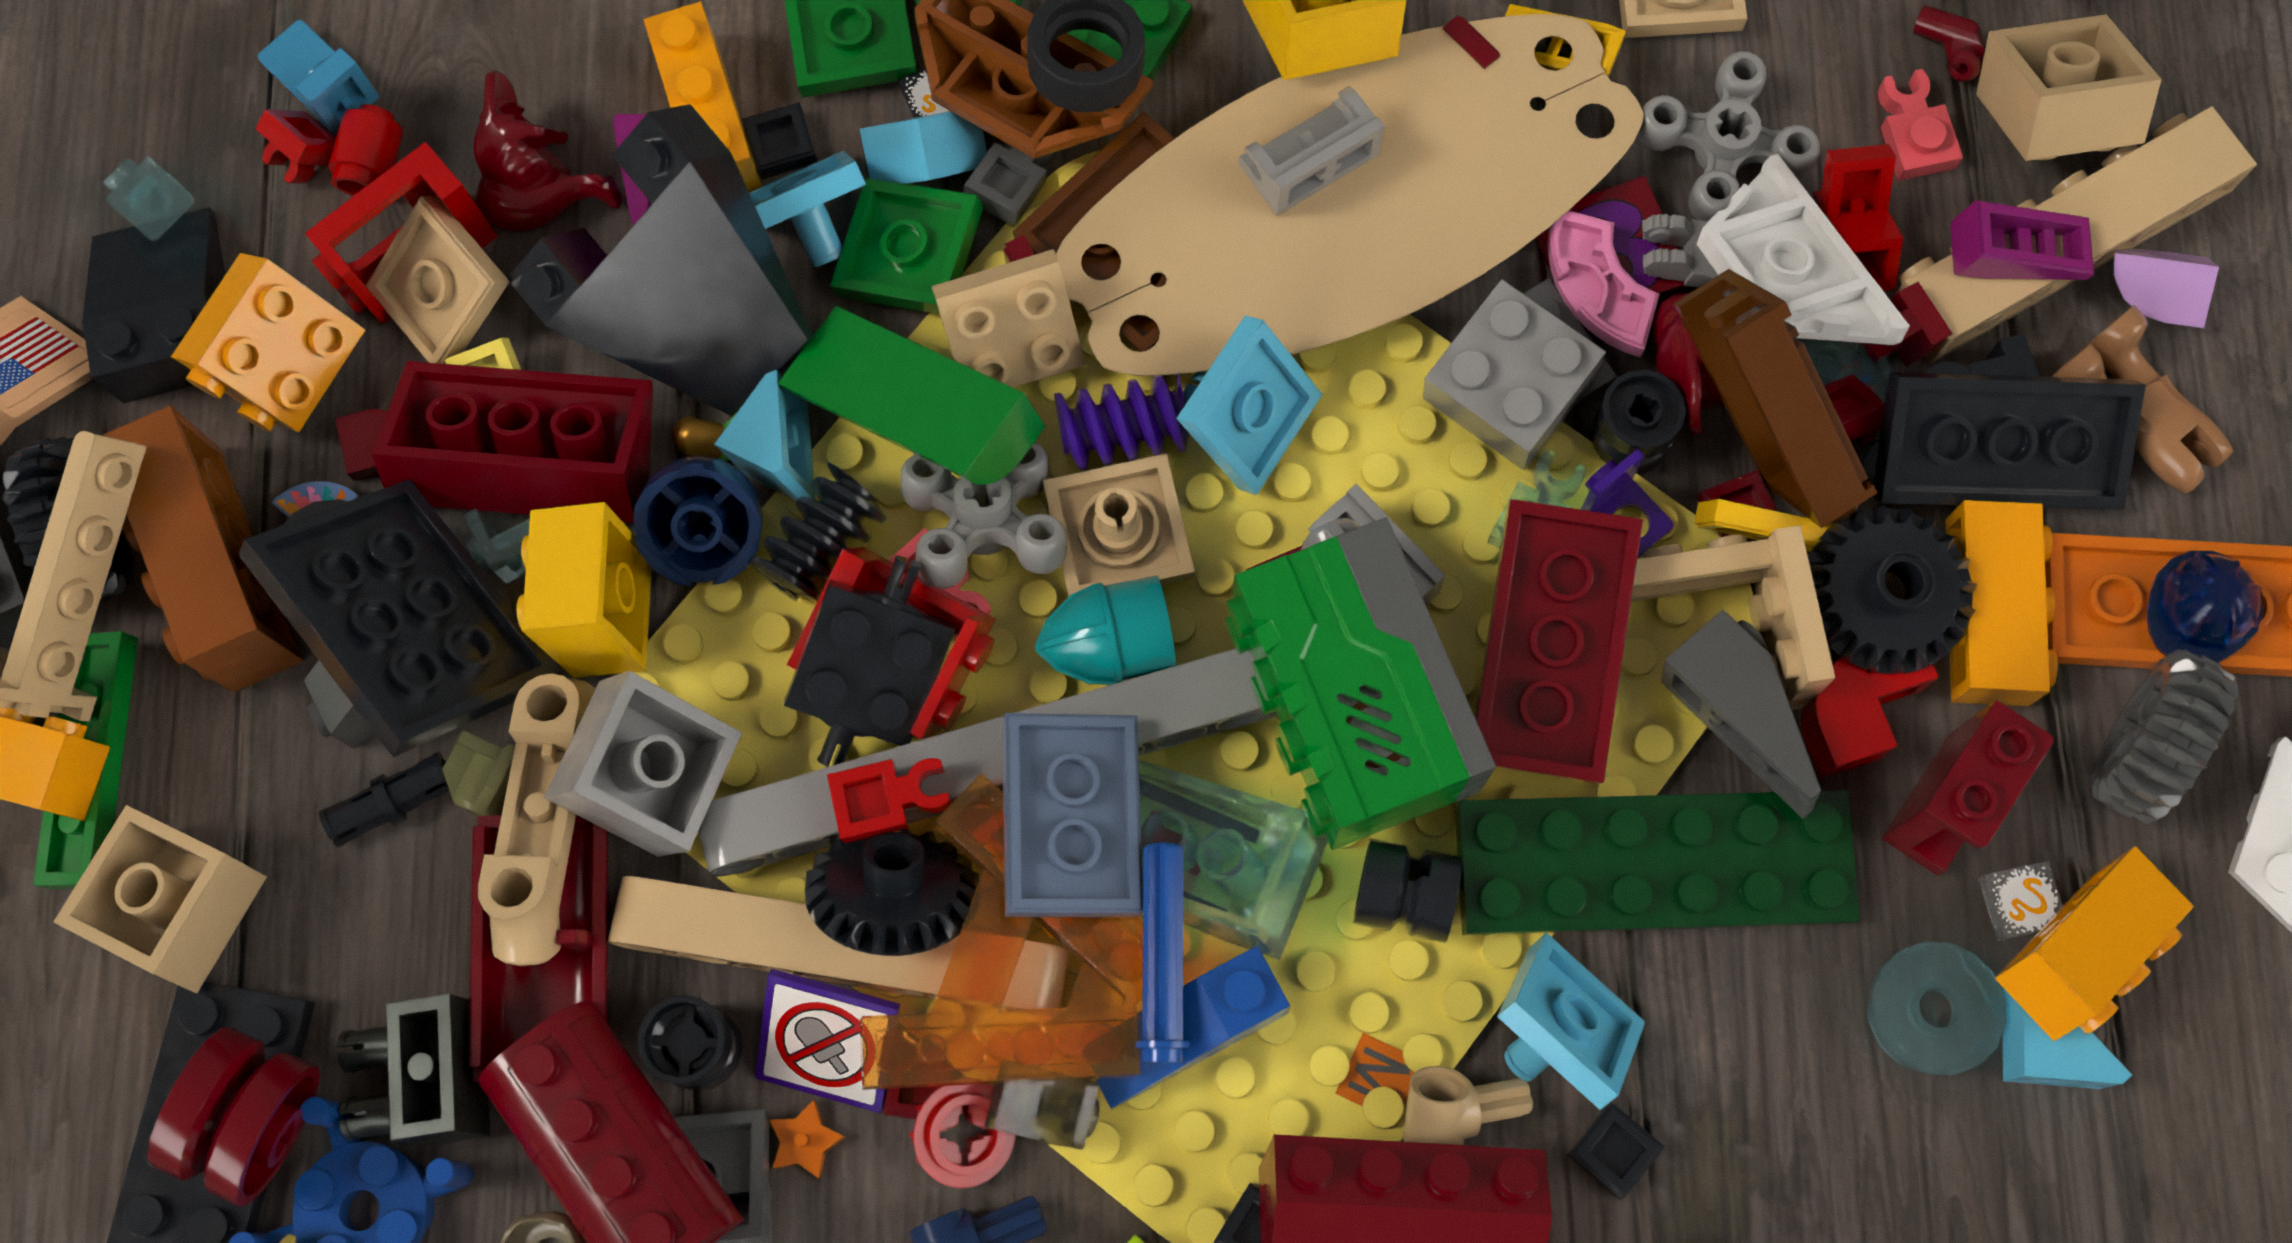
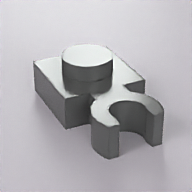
[963,143,1056,226]

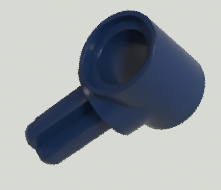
[909,1196,1047,1243]

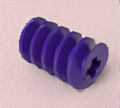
[1054,372,1189,470]

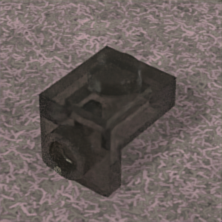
[984,1061,1100,1150]

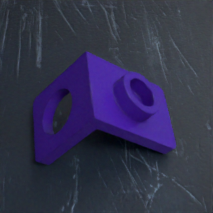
[1580,449,1674,559]

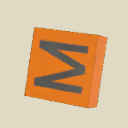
[1335,1033,1414,1107]

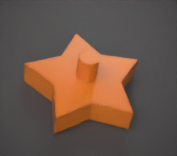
[769,1100,846,1179]

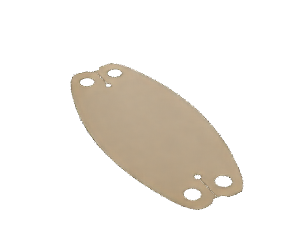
[1056,14,1644,376]

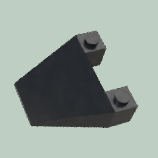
[507,104,814,416]

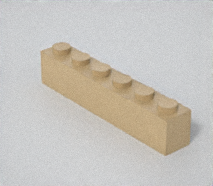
[1896,106,2257,364]

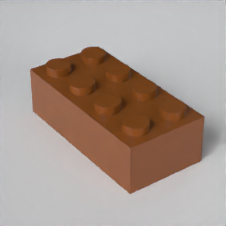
[103,405,304,693]

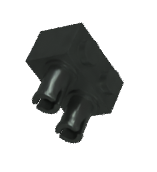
[337,994,491,1146]

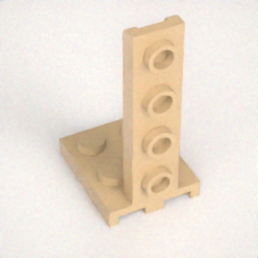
[0,431,147,722]
[1631,525,1835,710]

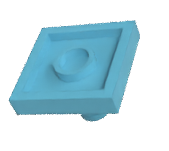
[749,151,866,267]
[1176,315,1323,495]
[1497,932,1645,1110]

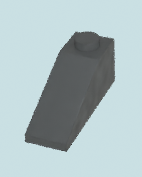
[1661,609,1821,819]

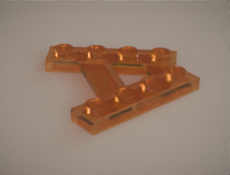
[860,773,1143,1090]

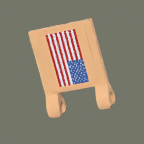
[0,296,92,446]

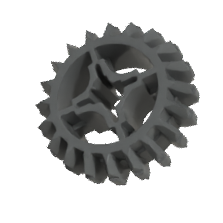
[2091,649,2238,825]

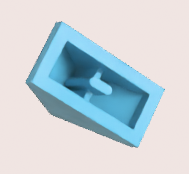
[860,111,987,184]
[714,370,816,501]
[2002,987,2132,1089]

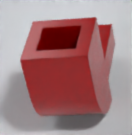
[1812,144,1903,291]
[1801,657,1939,780]

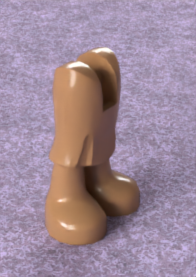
[2051,305,2234,494]

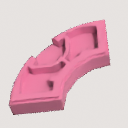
[1547,211,1659,358]

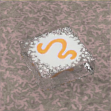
[1978,860,2063,942]

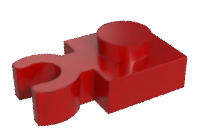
[827,758,952,844]

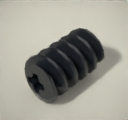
[748,462,887,602]

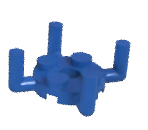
[229,1097,474,1243]

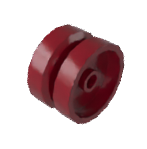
[147,1027,320,1207]

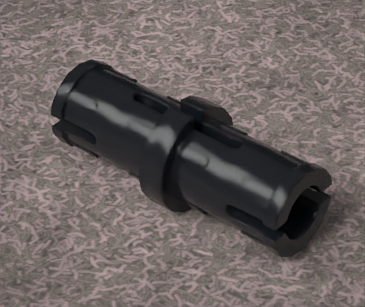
[319,752,449,848]

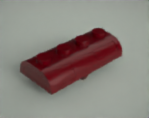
[468,815,609,1083]
[478,1001,744,1243]

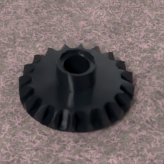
[1808,505,1977,674]
[805,828,980,956]

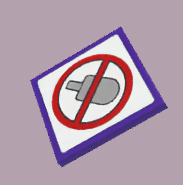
[755,968,901,1114]

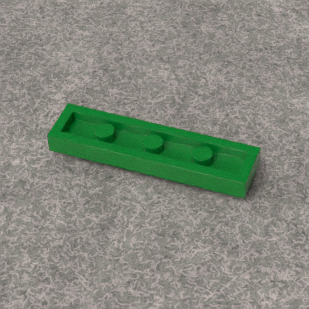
[33,631,138,890]

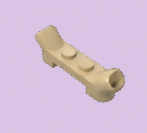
[478,673,596,966]

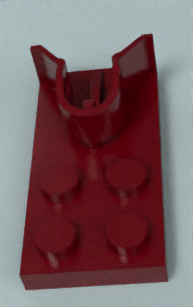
[1475,499,1643,784]

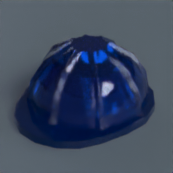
[2147,551,2263,663]

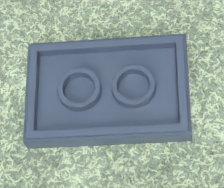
[1002,713,1143,917]

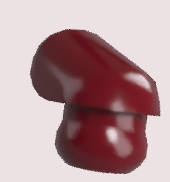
[1913,5,1986,82]

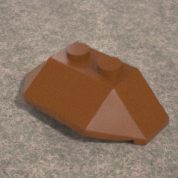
[914,0,1153,159]

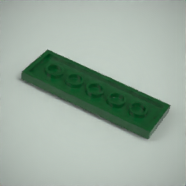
[1454,790,1860,936]

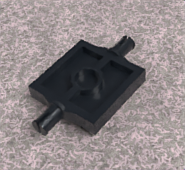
[784,556,955,767]

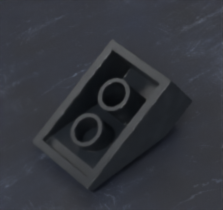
[82,207,226,404]

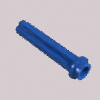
[1135,842,1190,1063]

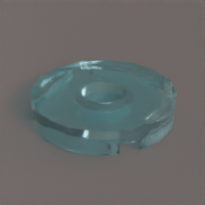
[1867,941,2007,1076]

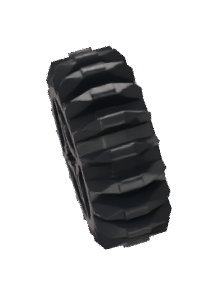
[2,436,134,603]

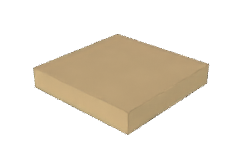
[365,196,510,364]

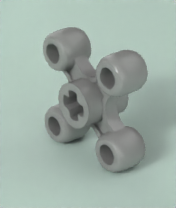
[1637,51,1820,221]
[900,442,1067,589]

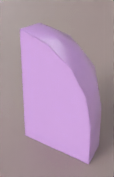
[2113,249,2219,328]

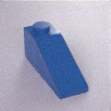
[1080,945,1290,1110]

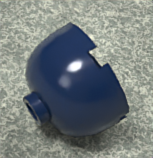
[633,455,763,586]

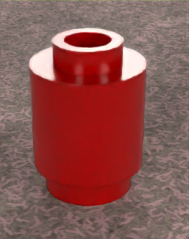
[328,104,404,196]

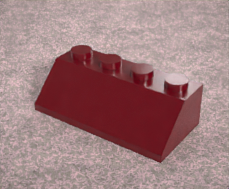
[372,361,653,523]
[1258,1134,1552,1243]

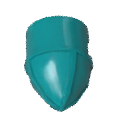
[1035,575,1176,685]

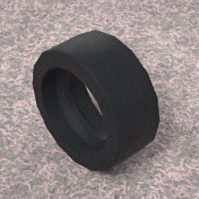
[1027,0,1145,113]

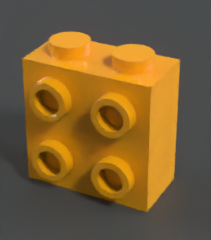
[171,253,365,433]

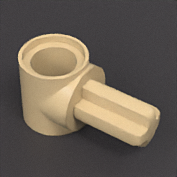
[1403,1066,1533,1145]

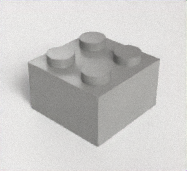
[1423,279,1606,471]
[544,670,742,857]

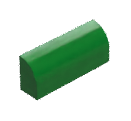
[778,306,1046,485]

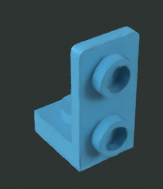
[257,20,380,136]

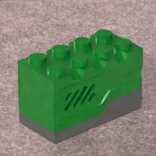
[1225,517,1496,850]

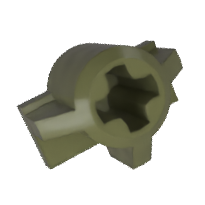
[442,730,515,816]

